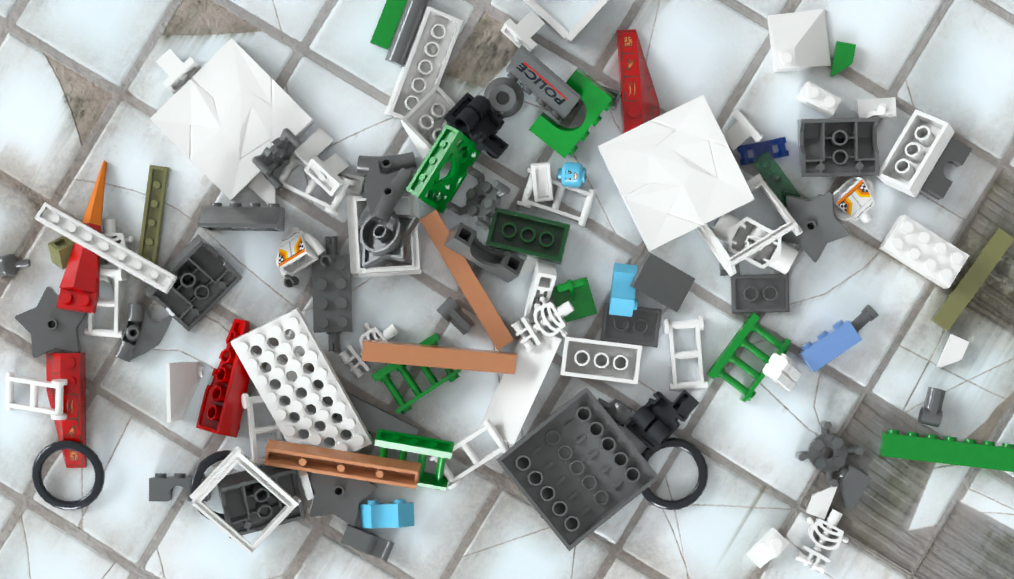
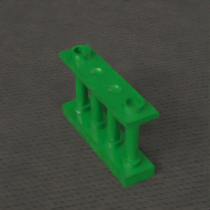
[706,313,791,402]
[371,333,461,414]
[374,429,454,491]

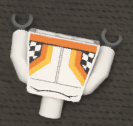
[818,176,875,223]
[275,227,335,288]

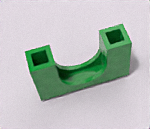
[529,67,615,158]

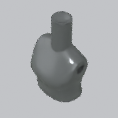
[0,254,31,276]
[598,398,633,427]

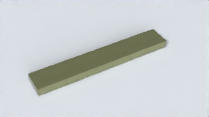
[135,165,170,279]
[931,228,1014,331]

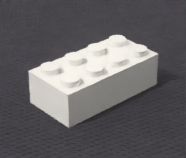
[877,109,954,198]
[879,214,970,289]
[560,337,642,384]

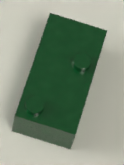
[486,207,570,265]

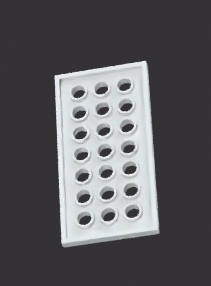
[230,307,373,452]

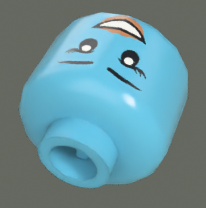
[558,162,586,188]

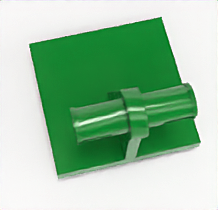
[552,277,597,323]

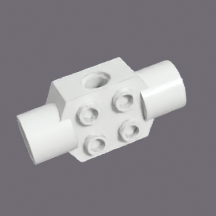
[712,213,799,275]

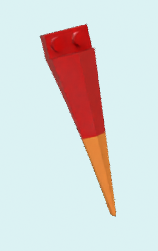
[56,160,107,314]

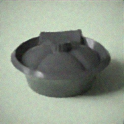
[484,77,524,118]

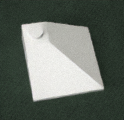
[767,9,831,73]
[400,85,461,159]
[166,361,203,422]

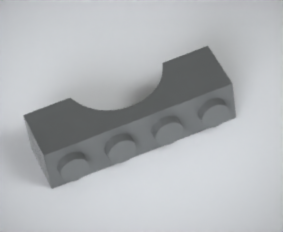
[444,222,525,283]

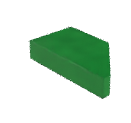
[830,41,856,77]

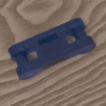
[737,137,789,166]

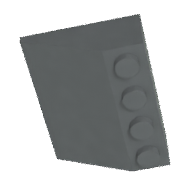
[198,203,285,231]

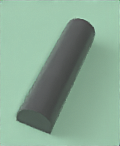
[385,0,429,67]

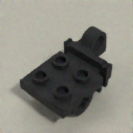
[444,92,509,159]
[626,390,699,453]

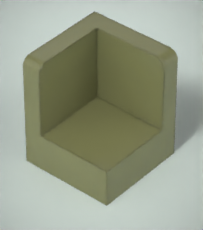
[48,236,75,270]

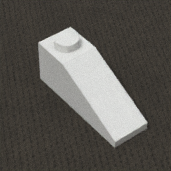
[524,261,557,323]

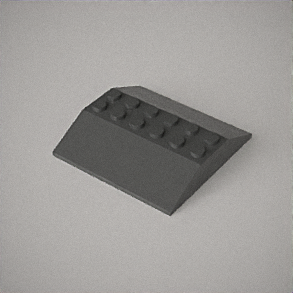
[496,387,660,551]

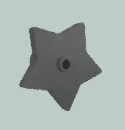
[781,192,851,262]
[358,210,420,269]
[15,287,87,358]
[307,472,377,526]

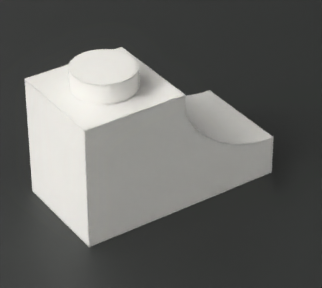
[746,527,790,568]

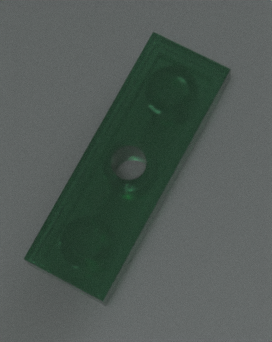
[751,151,801,208]

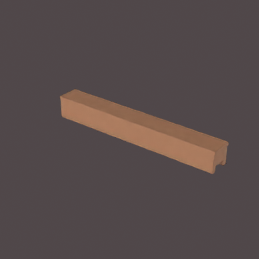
[419,210,514,351]
[362,339,518,374]
[264,439,421,489]

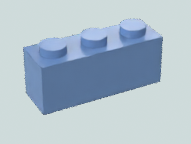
[799,320,862,372]

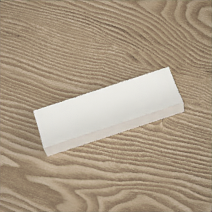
[385,6,463,120]
[479,330,562,445]

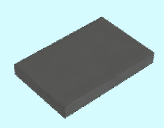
[630,252,695,312]
[730,274,790,313]
[600,303,662,348]

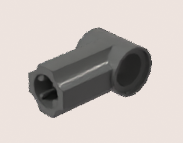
[437,297,475,335]
[918,387,946,427]

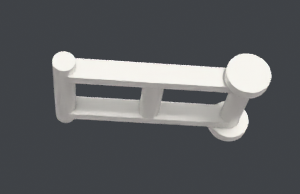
[278,153,354,217]
[516,168,596,227]
[84,267,126,338]
[663,315,708,391]
[6,372,68,420]
[241,393,283,466]
[428,418,509,490]

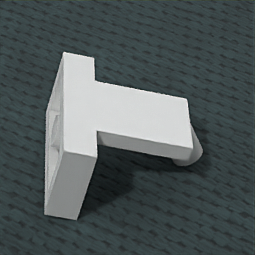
[500,10,545,53]
[156,49,201,94]
[856,97,897,118]
[723,107,764,151]
[304,153,349,196]

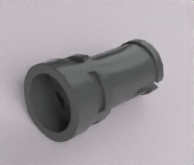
[851,304,879,333]

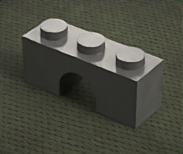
[921,137,972,200]
[149,473,210,501]

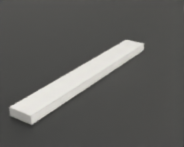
[34,202,177,294]

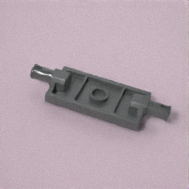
[312,236,353,351]

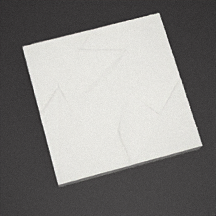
[150,38,314,201]
[598,95,755,251]

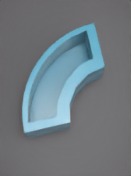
[609,263,638,317]
[360,499,414,529]

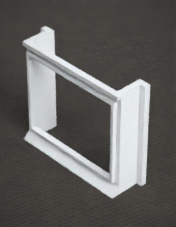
[522,0,609,42]
[696,174,803,277]
[346,191,422,278]
[190,445,301,554]

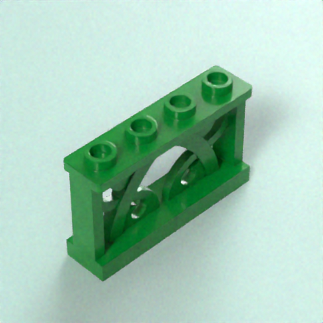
[406,124,481,214]

